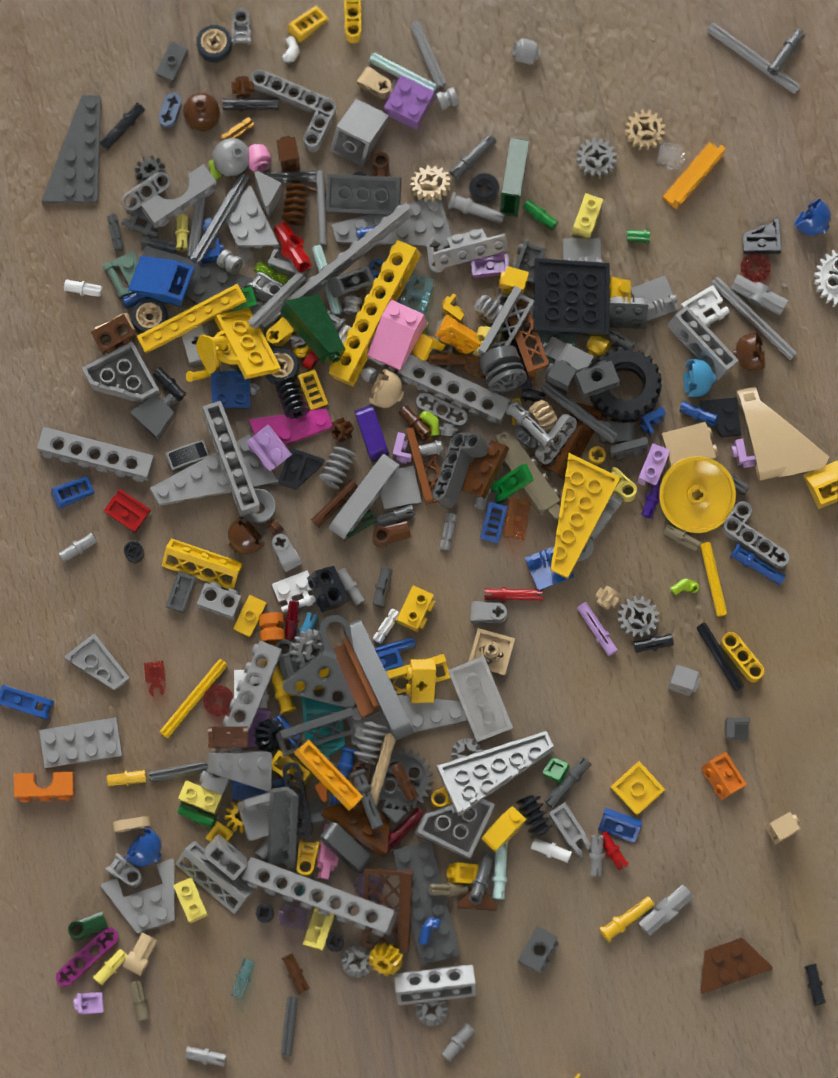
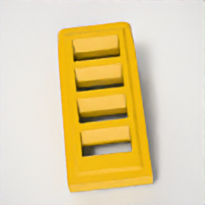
[287,6,328,43]
[296,369,328,411]

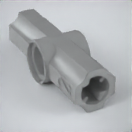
[730,274,788,315]
[638,884,693,936]

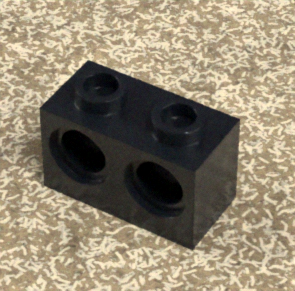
[307,566,349,612]

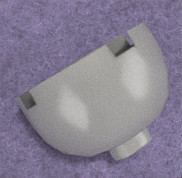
[212,138,250,176]

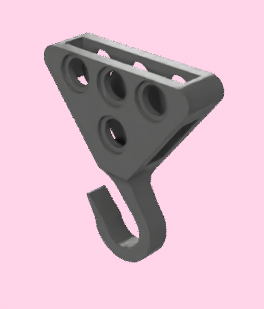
[281,615,355,708]

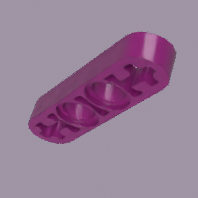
[56,928,119,987]

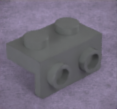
[512,239,546,285]

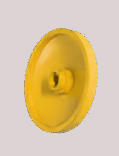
[659,456,736,533]

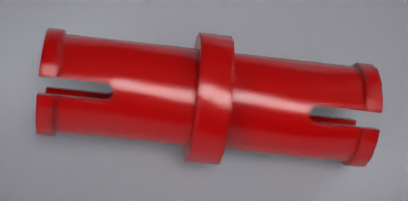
[602,832,629,871]

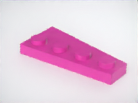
[249,409,333,446]

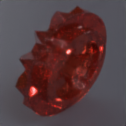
[741,254,771,283]
[203,685,234,716]

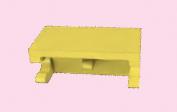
[303,908,335,951]

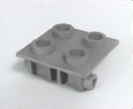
[563,238,602,262]
[631,276,679,321]

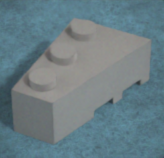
[208,751,272,792]

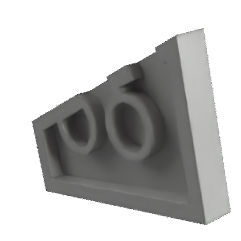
[64,633,130,691]

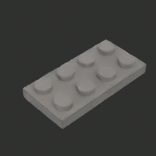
[448,656,513,742]
[39,717,123,769]

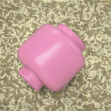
[248,144,272,172]

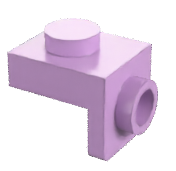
[731,439,756,468]
[74,992,104,1015]

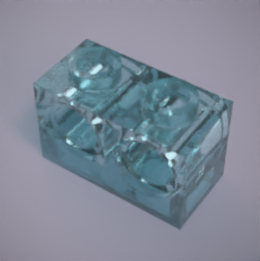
[400,273,434,315]

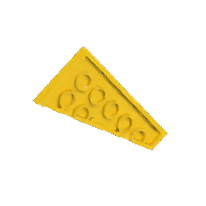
[551,453,620,579]

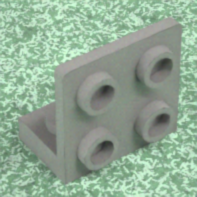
[237,793,270,841]

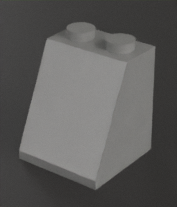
[330,99,389,167]

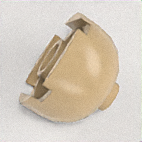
[369,369,404,408]

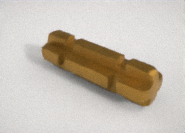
[220,118,254,141]

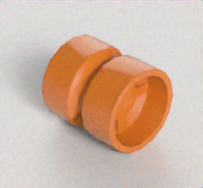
[259,612,285,644]

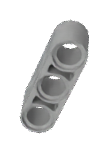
[121,172,171,210]

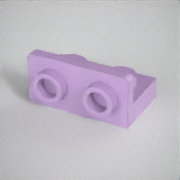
[247,425,292,471]
[637,444,670,486]

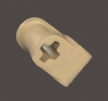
[356,67,392,100]

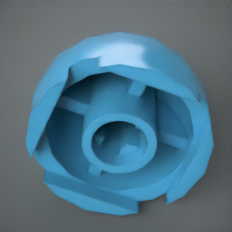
[683,359,716,397]

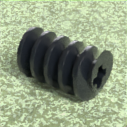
[276,377,309,419]
[516,795,553,839]

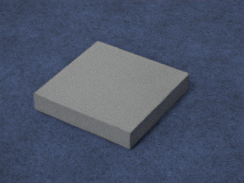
[381,465,421,511]

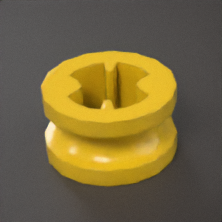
[588,446,606,465]

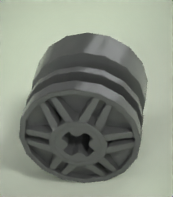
[479,345,527,394]

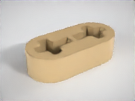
[113,816,151,833]

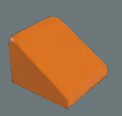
[315,782,328,805]

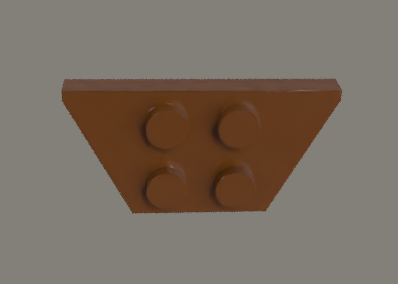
[321,799,389,857]
[700,938,773,994]

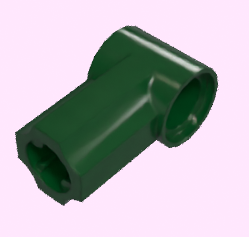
[68,911,108,941]

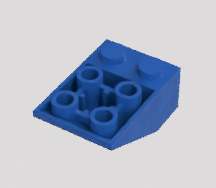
[128,256,194,308]

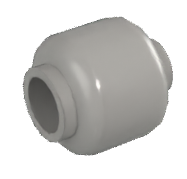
[512,38,540,65]

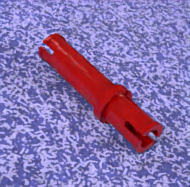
[484,587,543,602]

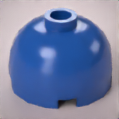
[794,199,831,236]
[125,827,162,867]

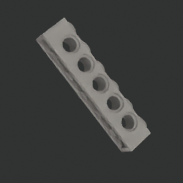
[398,354,511,425]
[202,401,260,517]
[37,427,155,482]

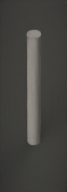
[316,170,327,245]

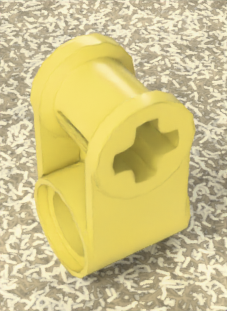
[611,467,637,502]

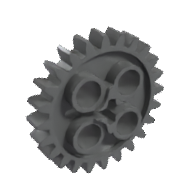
[370,748,434,811]

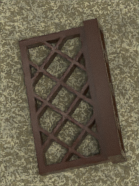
[362,868,414,952]

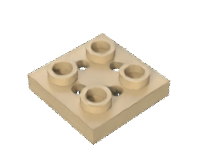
[468,628,515,676]

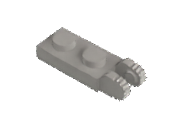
[548,802,591,858]

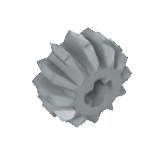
[473,295,503,326]

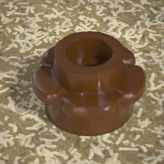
[267,519,284,536]

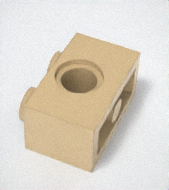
[766,812,800,845]

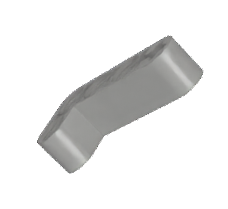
[722,502,789,570]

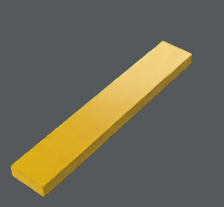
[137,283,247,354]

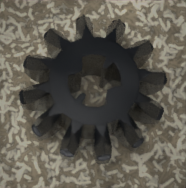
[253,719,285,752]

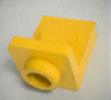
[441,293,465,323]
[446,862,478,884]

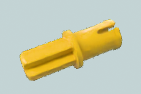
[107,770,146,786]

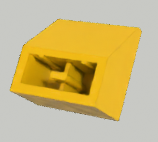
[803,460,838,510]

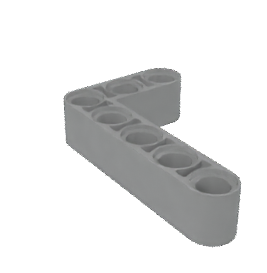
[251,70,336,153]

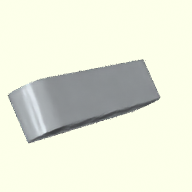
[329,454,400,540]

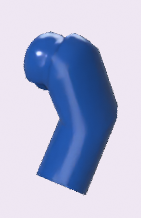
[419,917,440,944]

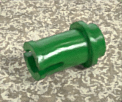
[627,229,650,244]

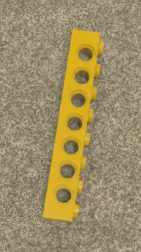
[329,240,421,387]

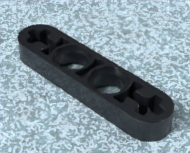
[283,762,313,838]

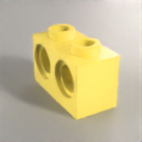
[572,193,603,238]
[178,780,223,816]
[173,877,208,924]

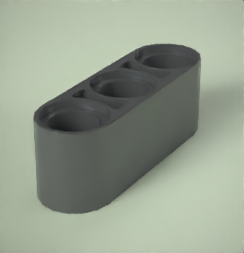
[319,822,373,874]

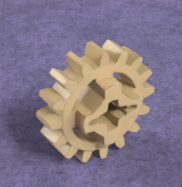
[625,109,665,150]
[410,166,451,202]

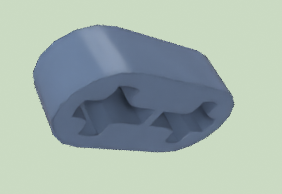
[158,93,182,129]

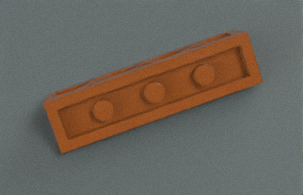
[508,300,549,378]
[406,427,440,505]
[333,637,380,719]

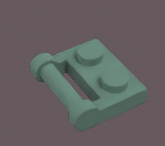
[102,251,138,299]

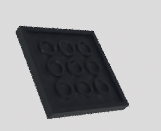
[533,258,610,337]

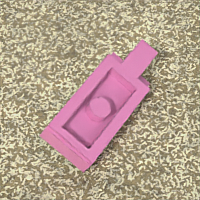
[316,824,339,880]

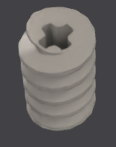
[319,447,356,490]
[354,721,388,765]

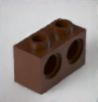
[277,136,301,172]
[91,314,137,354]

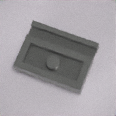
[608,437,649,461]

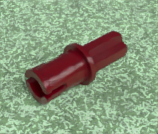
[284,600,300,640]

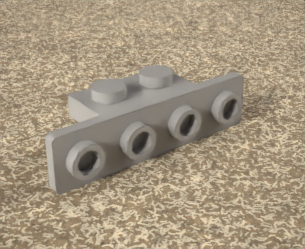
[433,229,508,269]

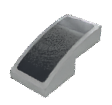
[165,440,209,471]

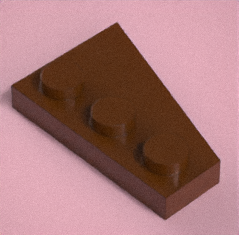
[461,440,509,499]

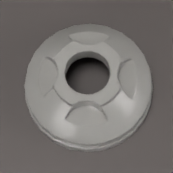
[244,489,276,524]

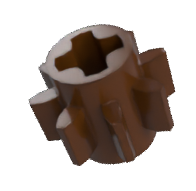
[231,76,254,99]
[330,417,354,442]

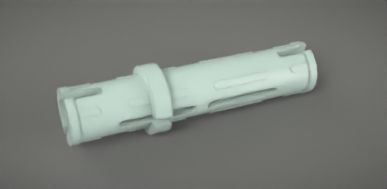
[492,841,508,900]

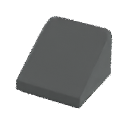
[382,808,406,825]

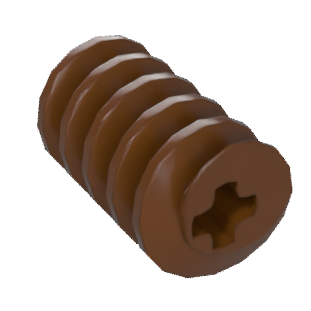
[282,183,310,226]

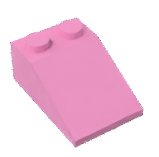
[367,300,427,371]

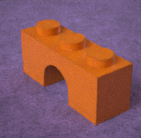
[14,772,75,803]

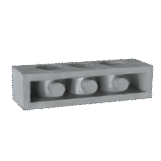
[667,306,739,380]
[394,965,477,1005]

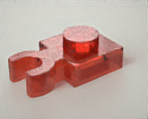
[144,661,166,696]

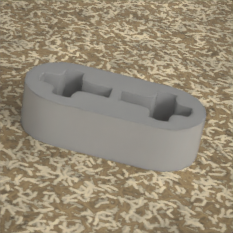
[427,237,445,273]

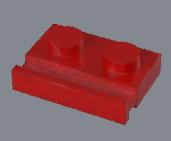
[103,489,151,533]

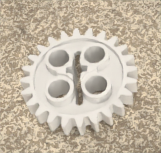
[814,250,838,307]

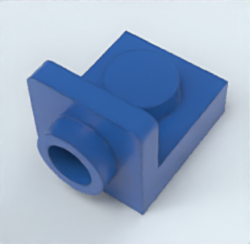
[201,238,224,263]
[640,407,666,437]

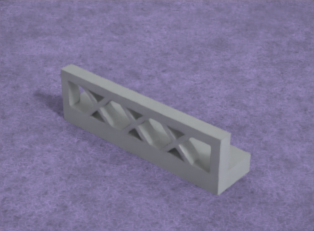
[478,286,534,356]
[175,841,254,914]

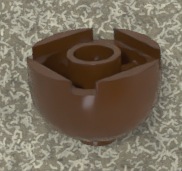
[183,93,220,132]
[733,333,765,371]
[228,516,265,555]

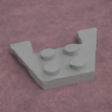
[101,858,175,934]

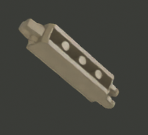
[496,431,561,522]

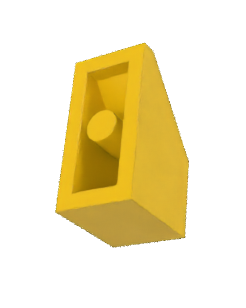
[481,806,527,852]

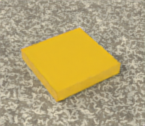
[610,761,665,816]

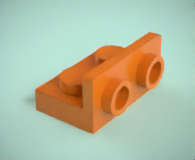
[701,752,747,800]

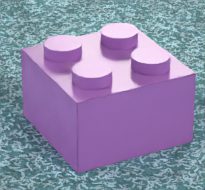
[384,75,434,130]

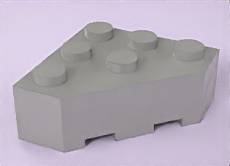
[82,342,161,404]
[415,799,495,859]

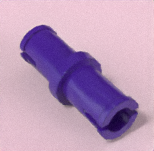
[641,480,661,519]

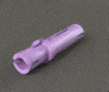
[577,602,618,657]

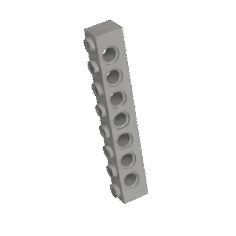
[199,641,282,795]
[242,857,398,937]

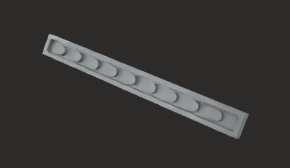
[261,203,414,331]

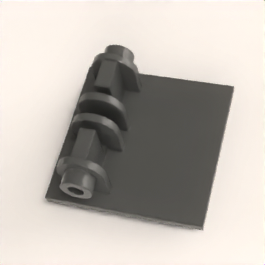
[609,296,649,329]

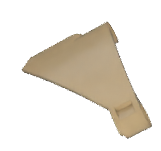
[736,387,829,481]

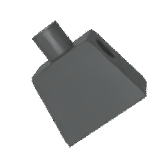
[130,393,177,441]

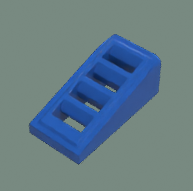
[51,476,95,509]
[480,501,508,543]

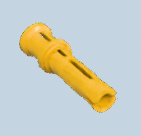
[264,659,297,716]
[599,896,655,943]

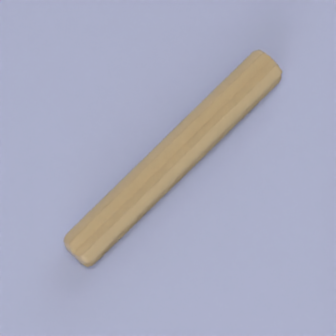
[370,733,396,807]

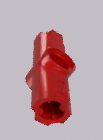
[273,222,312,272]

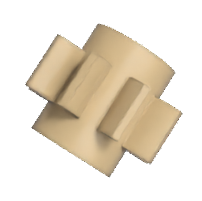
[595,586,619,610]

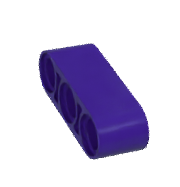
[354,405,389,462]

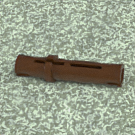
[310,480,358,528]

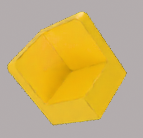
[412,333,445,361]

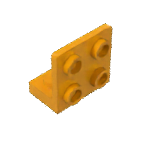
[436,315,482,354]

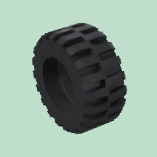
[590,347,662,423]

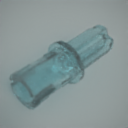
[231,959,255,999]

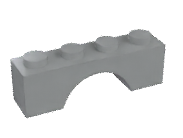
[142,164,217,228]

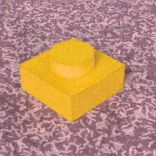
[206,821,233,842]

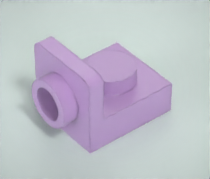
[393,432,412,464]

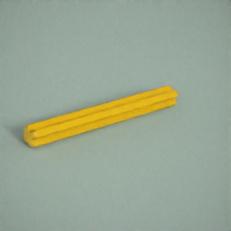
[160,659,228,738]

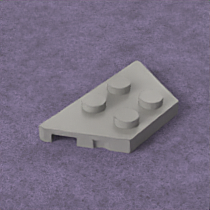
[226,186,280,249]

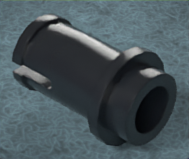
[521,389,546,402]

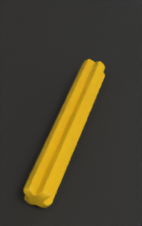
[700,542,727,617]

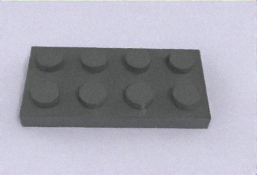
[325,174,402,215]

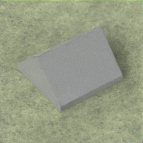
[254,171,283,218]

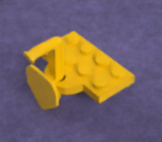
[186,308,281,382]

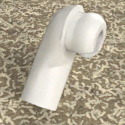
[283,36,300,63]

